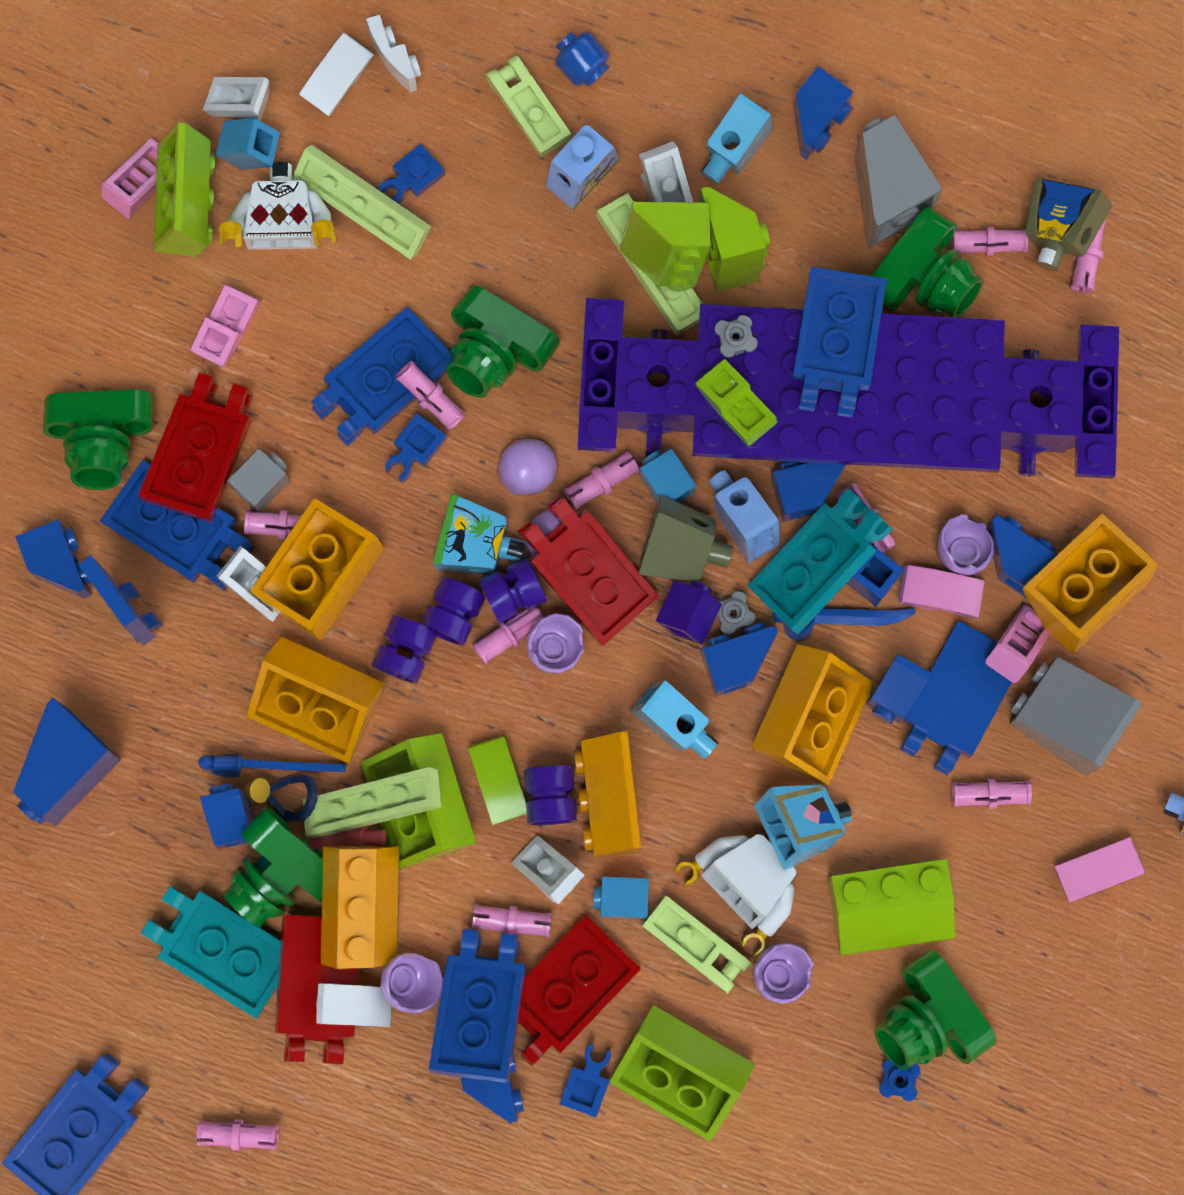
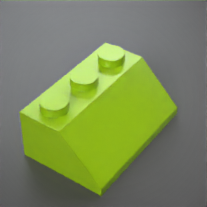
[153,122,215,257]
[699,187,770,293]
[620,202,711,291]
[361,733,476,870]
[827,859,955,956]
[609,1005,755,1142]

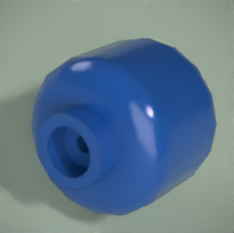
[555,31,609,87]

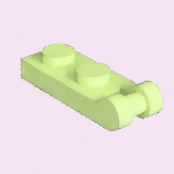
[485,55,571,158]
[642,896,751,994]

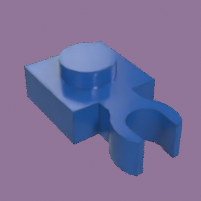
[379,144,445,204]
[385,413,447,483]
[559,1044,611,1118]

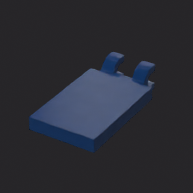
[792,267,887,418]
[311,307,452,447]
[100,460,254,590]
[78,556,163,646]
[900,621,1012,776]
[429,929,526,1083]
[2,1054,150,1195]

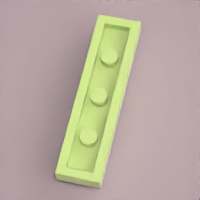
[292,145,432,260]
[596,193,703,336]
[303,767,441,839]

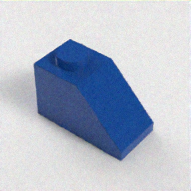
[867,654,932,724]

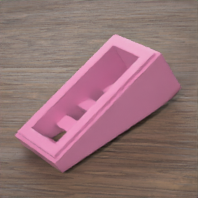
[101,138,159,219]
[986,604,1050,683]

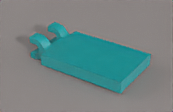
[748,488,893,635]
[140,887,281,1019]

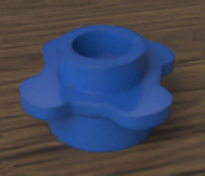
[879,1059,921,1101]

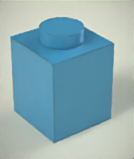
[216,118,280,170]
[639,448,696,504]
[593,877,649,920]

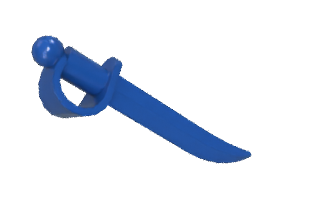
[772,608,916,642]
[198,753,345,777]

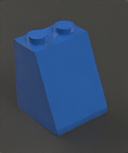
[13,698,121,826]

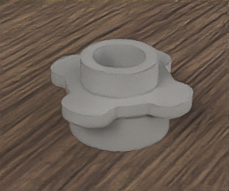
[715,315,757,357]
[717,591,756,635]

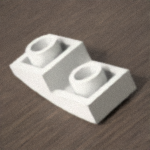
[366,15,421,92]
[299,33,375,116]
[316,984,392,1027]

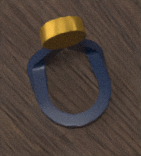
[245,774,318,822]

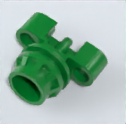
[872,206,984,318]
[446,286,560,398]
[43,389,153,490]
[223,807,323,927]
[874,950,997,1070]

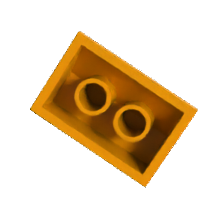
[249,498,385,641]
[1022,514,1159,654]
[246,636,384,764]
[751,644,874,786]
[574,731,641,859]
[321,846,399,969]

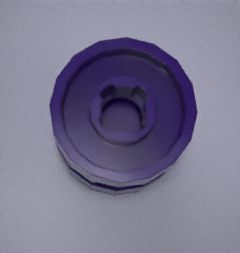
[478,557,547,624]
[420,577,486,646]
[372,615,437,684]
[524,766,577,825]

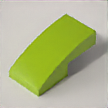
[695,359,778,447]
[468,735,527,825]

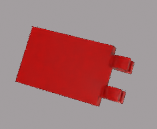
[138,372,253,523]
[517,496,659,646]
[275,915,359,1064]
[517,915,641,1067]

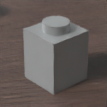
[228,449,290,512]

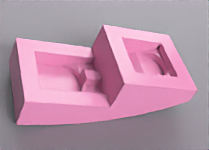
[190,284,261,367]
[898,565,985,619]
[1055,837,1146,903]

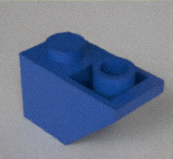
[793,66,854,160]
[771,461,846,522]
[987,515,1057,598]
[15,520,91,598]
[846,545,904,607]
[701,623,778,697]
[200,784,253,849]
[461,1055,524,1123]

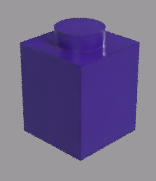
[656,580,722,645]

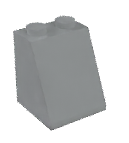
[855,115,942,249]
[1010,657,1143,776]

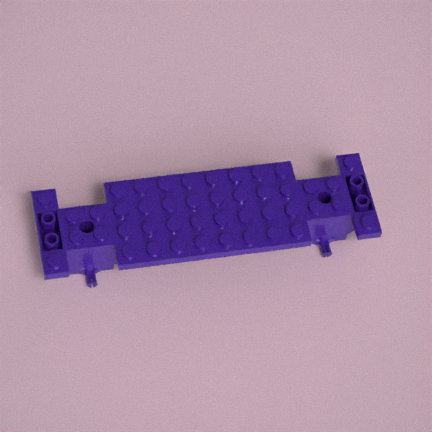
[578,298,1119,479]

